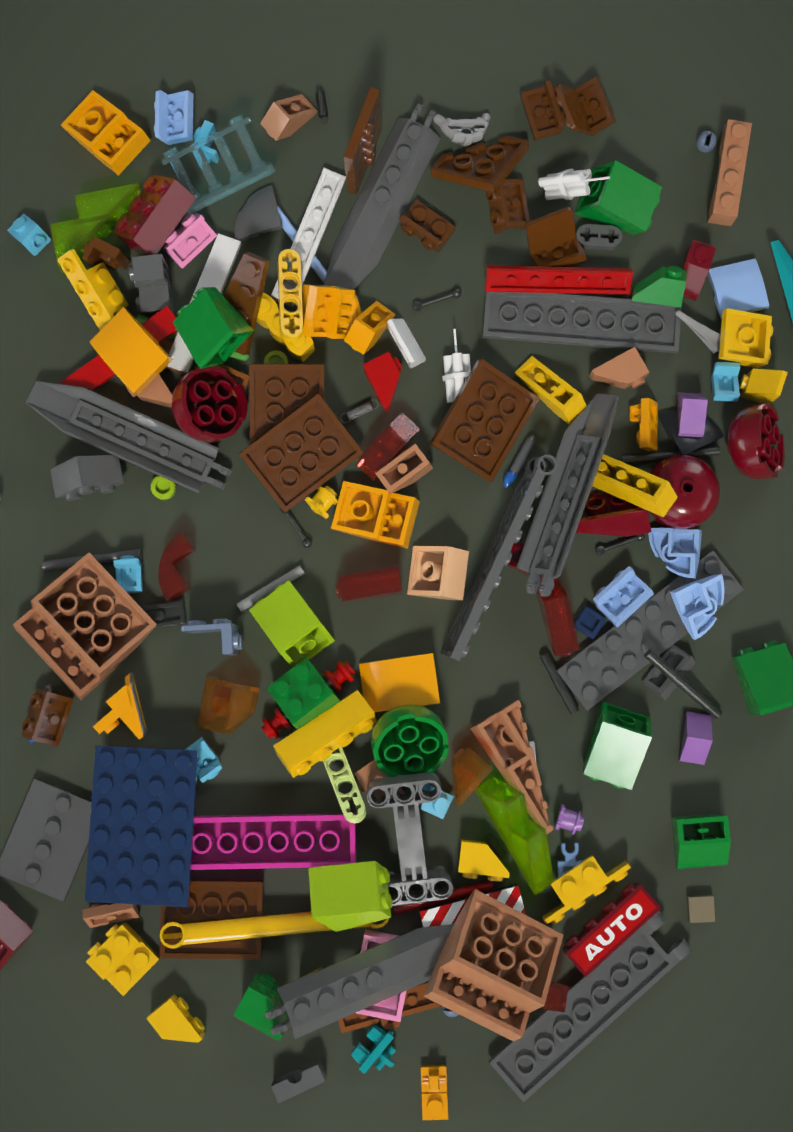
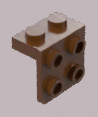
[555,77,616,136]
[525,207,586,267]

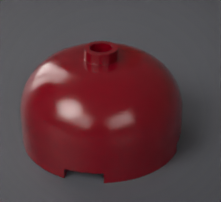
[172,366,247,442]
[727,403,785,480]
[649,455,720,529]

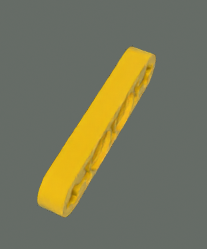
[277,249,303,343]

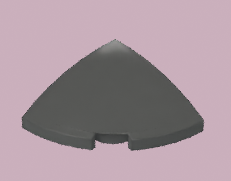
[234,185,282,241]

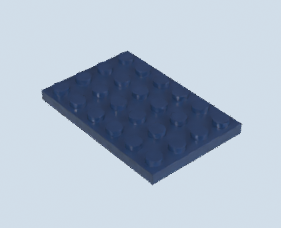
[84,745,199,907]

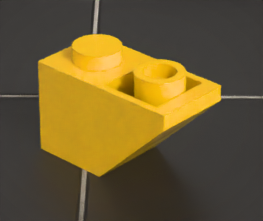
[457,839,510,882]
[146,994,206,1043]

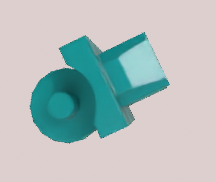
[351,1024,397,1074]

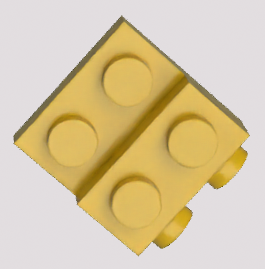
[719,308,773,368]
[86,922,160,996]

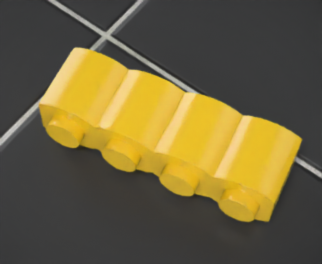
[257,293,315,362]

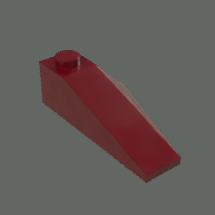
[576,492,652,537]

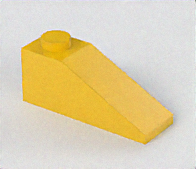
[515,356,586,425]

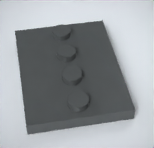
[0,778,91,902]

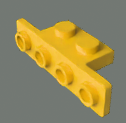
[58,249,129,330]
[542,855,631,924]

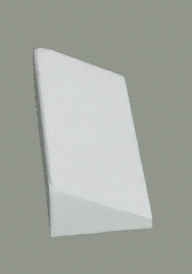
[387,319,426,369]

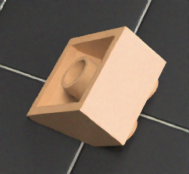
[407,546,469,600]

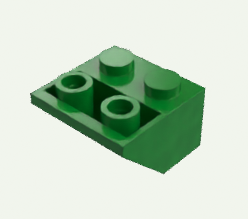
[672,813,731,869]

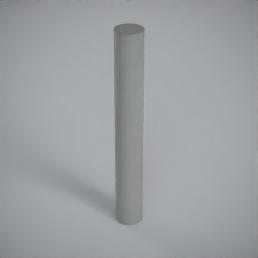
[236,565,305,612]

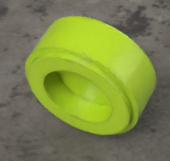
[264,350,289,364]
[151,476,177,500]

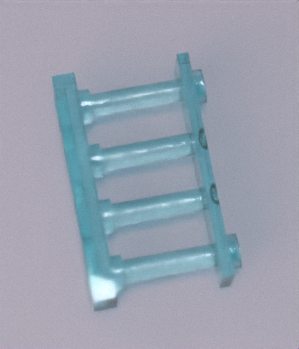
[160,114,276,215]

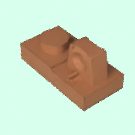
[82,903,139,928]

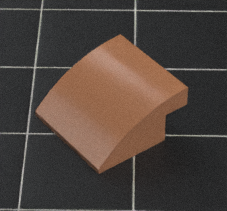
[13,553,157,700]
[424,889,563,1042]

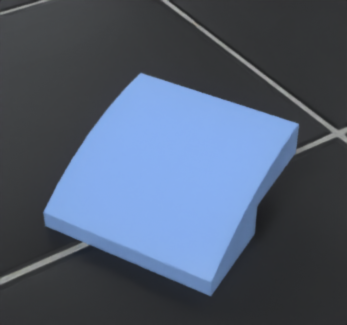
[707,258,769,319]

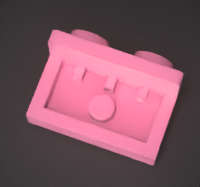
[162,213,217,269]

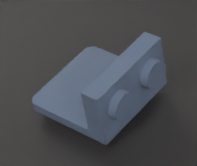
[181,619,243,656]

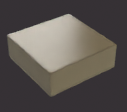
[687,895,715,923]

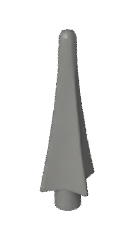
[675,310,721,354]

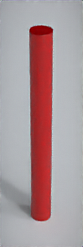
[394,880,494,915]

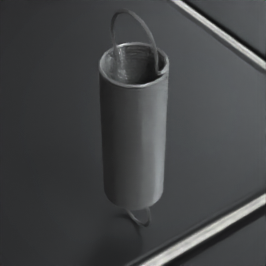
[340,400,379,423]

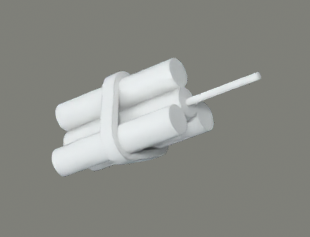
[538,169,610,200]
[442,329,471,403]

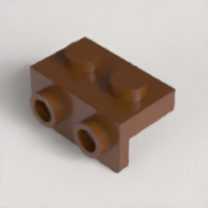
[520,80,565,141]

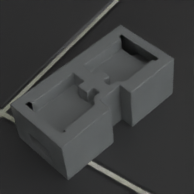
[271,1059,327,1104]

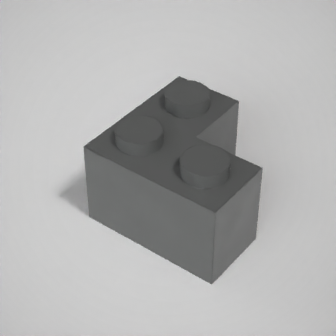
[129,254,174,318]
[50,455,124,501]

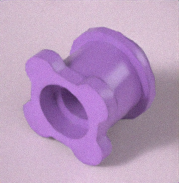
[554,804,584,835]

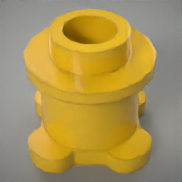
[305,486,338,519]

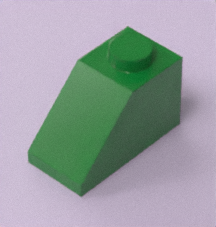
[632,266,687,308]

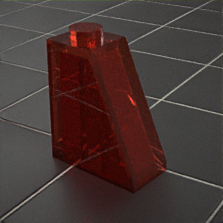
[335,566,402,603]
[536,579,579,656]

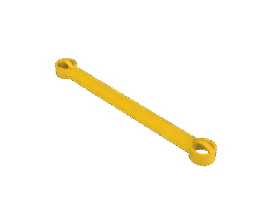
[160,912,389,949]

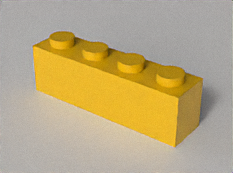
[592,454,678,517]
[273,690,377,778]

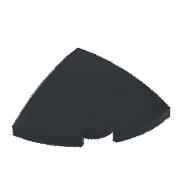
[658,410,724,455]

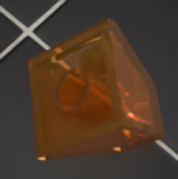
[196,678,260,735]
[451,747,493,807]

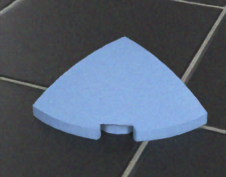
[648,528,702,579]
[670,574,724,640]

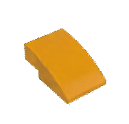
[61,90,151,176]
[90,307,173,394]
[331,481,420,549]
[359,653,440,712]

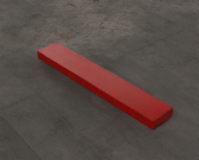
[484,265,633,295]
[59,306,177,391]

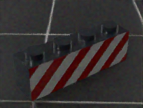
[419,883,526,927]

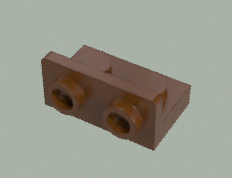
[486,179,530,234]
[399,200,456,253]
[83,236,130,270]
[22,688,73,747]

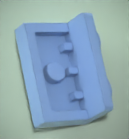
[154,90,193,145]
[593,566,654,627]

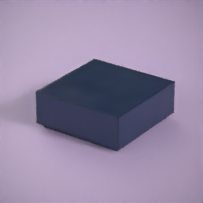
[572,605,607,640]

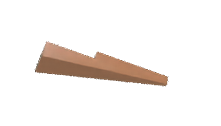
[470,700,553,835]

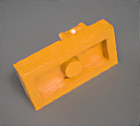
[629,398,658,452]
[421,1064,448,1120]

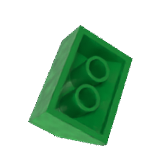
[233,973,288,1042]

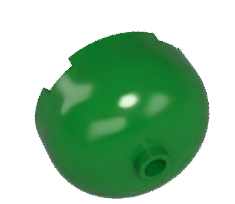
[371,704,449,777]

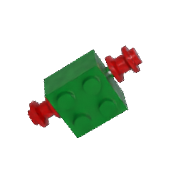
[261,657,355,740]

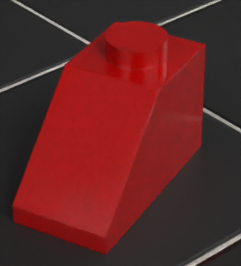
[363,352,402,413]

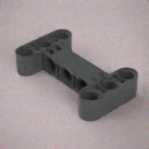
[367,772,453,906]

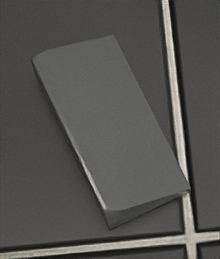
[642,644,696,700]

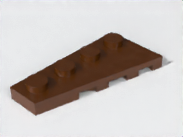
[224,252,270,356]

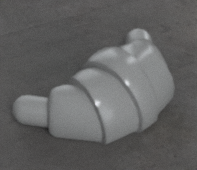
[433,113,490,146]

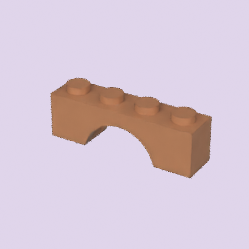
[707,119,752,226]

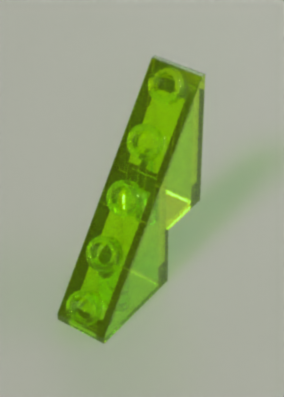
[50,183,142,275]
[474,776,554,895]

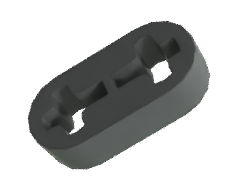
[576,224,622,250]

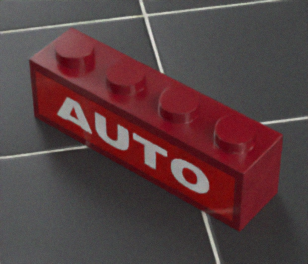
[563,882,661,977]

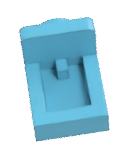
[193,120,220,163]
[7,213,51,256]
[711,362,740,401]
[113,555,143,594]
[184,737,223,782]
[419,784,454,819]

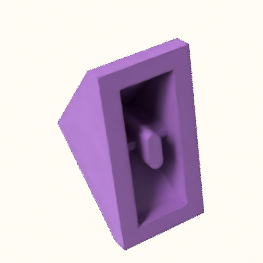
[677,392,708,437]
[678,711,713,765]

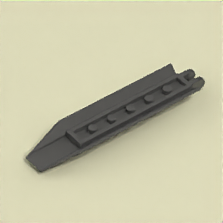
[324,103,441,290]
[26,381,232,493]
[516,394,619,597]
[264,924,454,1039]

